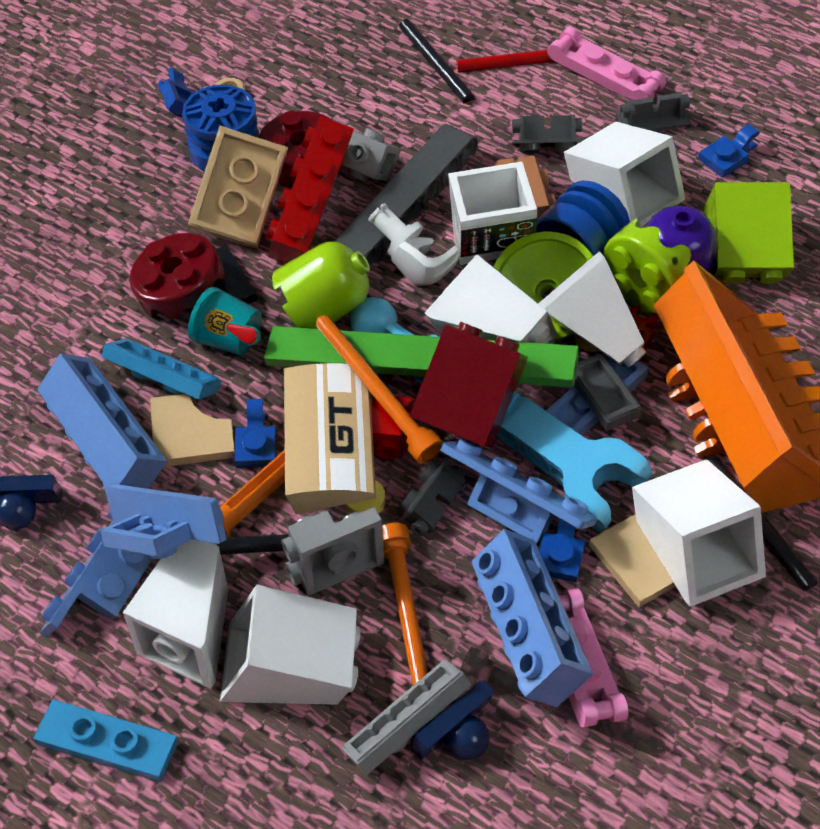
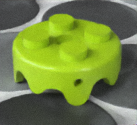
[603,219,691,314]

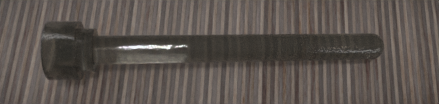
[460,646,666,758]

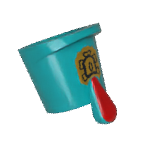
[187,287,262,356]

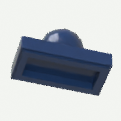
[0,475,62,530]
[411,680,494,761]

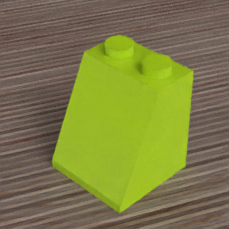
[704,182,794,284]

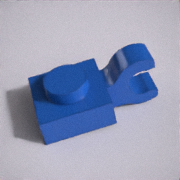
[158,67,195,117]
[698,124,760,178]
[235,399,277,468]
[539,518,585,583]

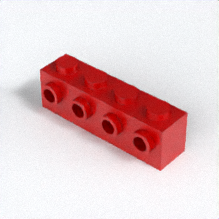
[266,116,354,264]

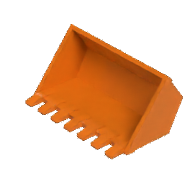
[653,261,820,513]

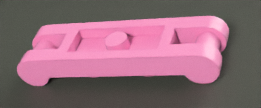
[547,27,666,100]
[559,588,628,728]

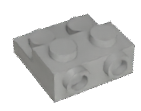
[281,507,385,596]

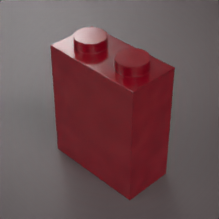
[410,322,528,448]

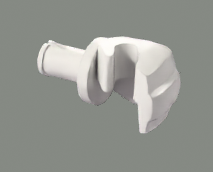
[368,203,459,286]

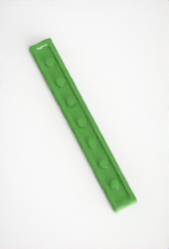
[264,326,580,388]

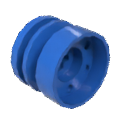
[182,85,259,172]
[535,180,630,256]

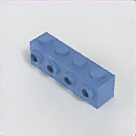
[37,353,167,489]
[471,529,593,707]

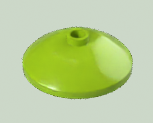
[493,232,593,342]

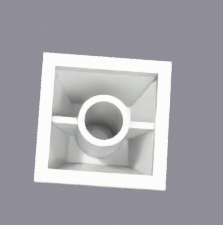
[538,251,646,368]

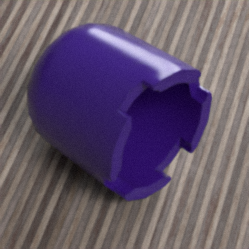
[647,206,716,275]

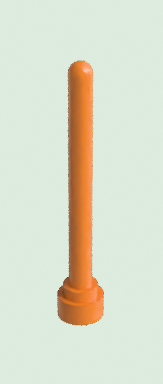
[316,315,444,464]
[382,522,428,685]

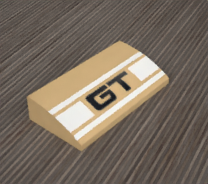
[284,363,376,514]

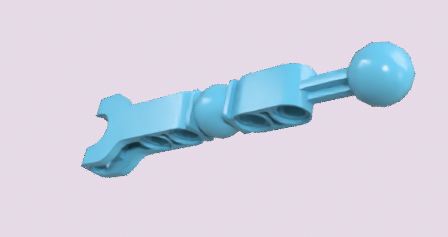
[350,297,653,532]

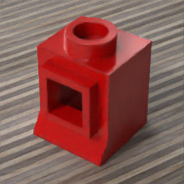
[371,396,414,460]

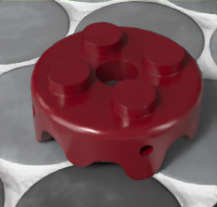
[258,111,342,186]
[129,233,225,319]

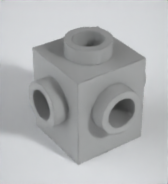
[342,128,401,182]

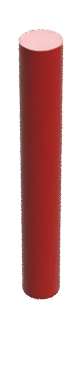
[456,50,555,73]

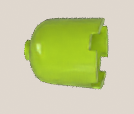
[272,242,370,329]

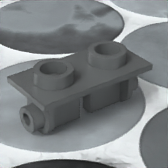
[616,92,691,131]
[512,114,583,151]
[397,455,466,536]

